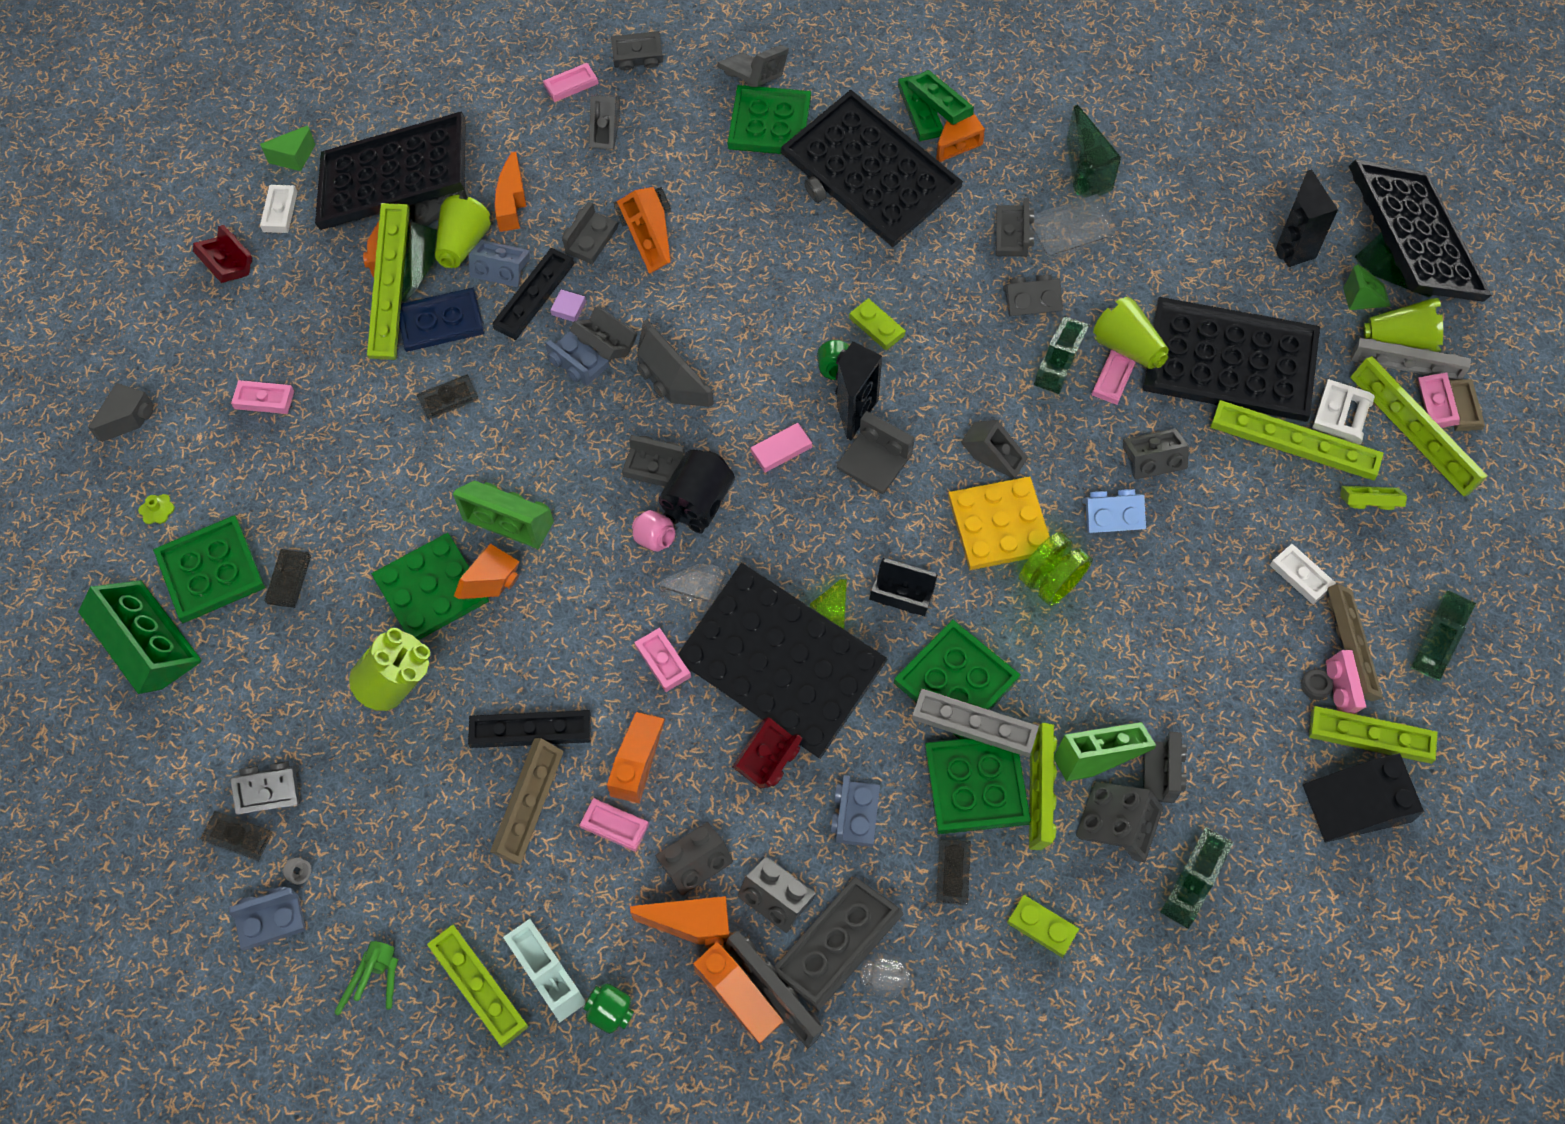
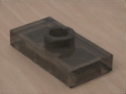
[416,374,479,420]
[264,549,311,608]
[200,811,273,862]

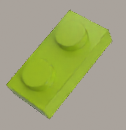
[849,298,906,351]
[1340,486,1407,510]
[1007,895,1079,958]

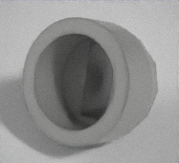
[282,858,311,885]

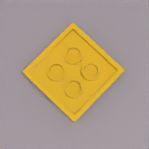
[948,476,1054,570]

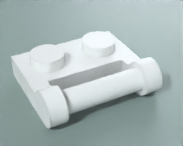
[1312,379,1375,445]

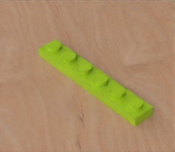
[367,203,410,360]
[1350,356,1488,497]
[1210,400,1384,481]

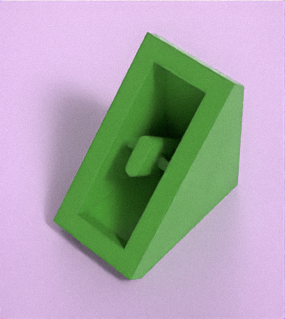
[260,125,316,171]
[1343,264,1391,310]

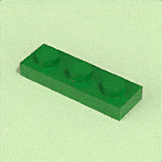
[908,70,974,125]
[898,74,943,141]

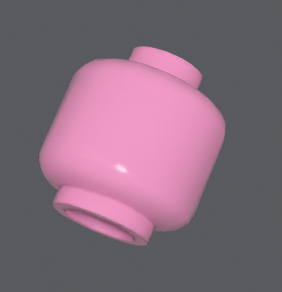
[632,510,675,552]

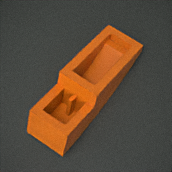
[495,152,527,232]

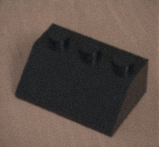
[1276,169,1338,267]
[835,341,882,440]

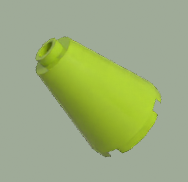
[435,195,491,268]
[1093,297,1169,369]
[1363,298,1443,352]

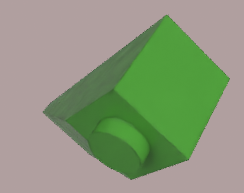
[1054,722,1156,782]

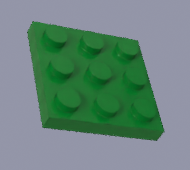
[727,85,811,154]
[153,515,266,624]
[371,532,489,640]
[894,619,1021,739]
[924,738,1031,834]

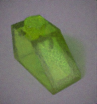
[810,579,847,629]

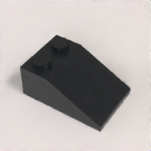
[1303,753,1424,843]

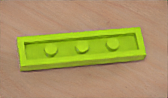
[1309,706,1438,764]
[1029,723,1057,850]
[427,924,529,1048]

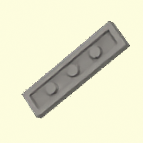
[1351,338,1471,380]
[912,689,1039,757]

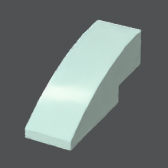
[503,919,586,1023]

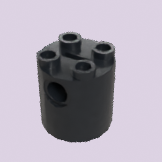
[659,450,735,534]

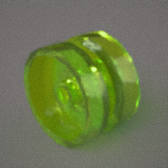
[1018,531,1093,607]

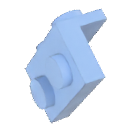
[1082,489,1146,533]

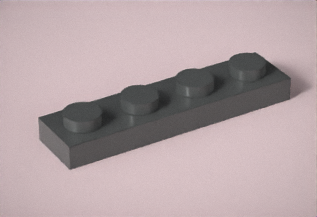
[724,931,823,1049]

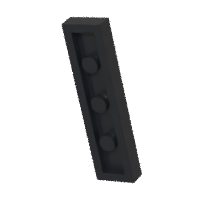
[492,248,574,340]
[468,710,591,748]

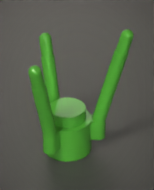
[335,941,398,1015]

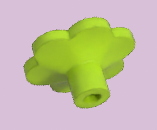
[138,494,175,524]

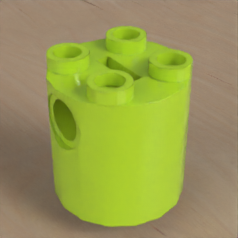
[349,628,430,711]

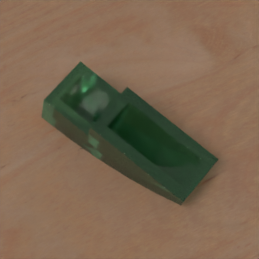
[1034,316,1089,394]
[1410,590,1476,681]
[1160,827,1234,929]

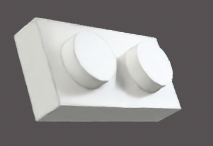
[260,185,298,233]
[1270,544,1336,605]

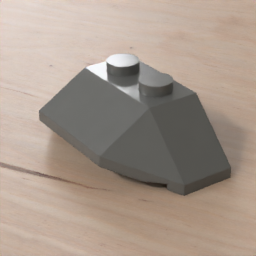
[637,319,714,407]

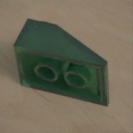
[1067,105,1121,202]

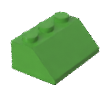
[453,480,554,550]

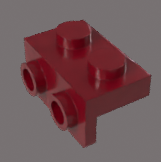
[193,225,252,283]
[732,717,803,789]

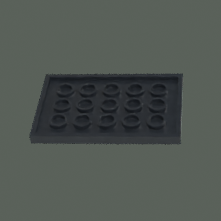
[781,90,963,247]
[315,111,466,230]
[1348,159,1492,302]
[1142,297,1320,422]
[678,562,888,759]

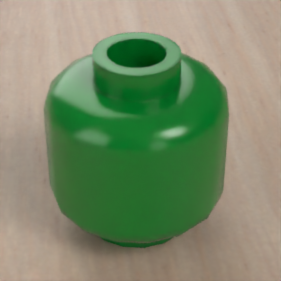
[817,340,849,380]
[583,983,634,1034]

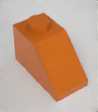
[936,114,985,162]
[454,544,520,599]

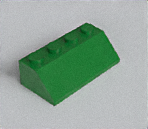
[78,580,202,694]

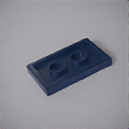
[399,287,485,352]

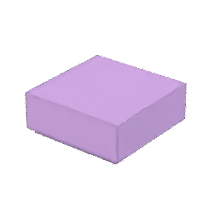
[550,290,586,322]

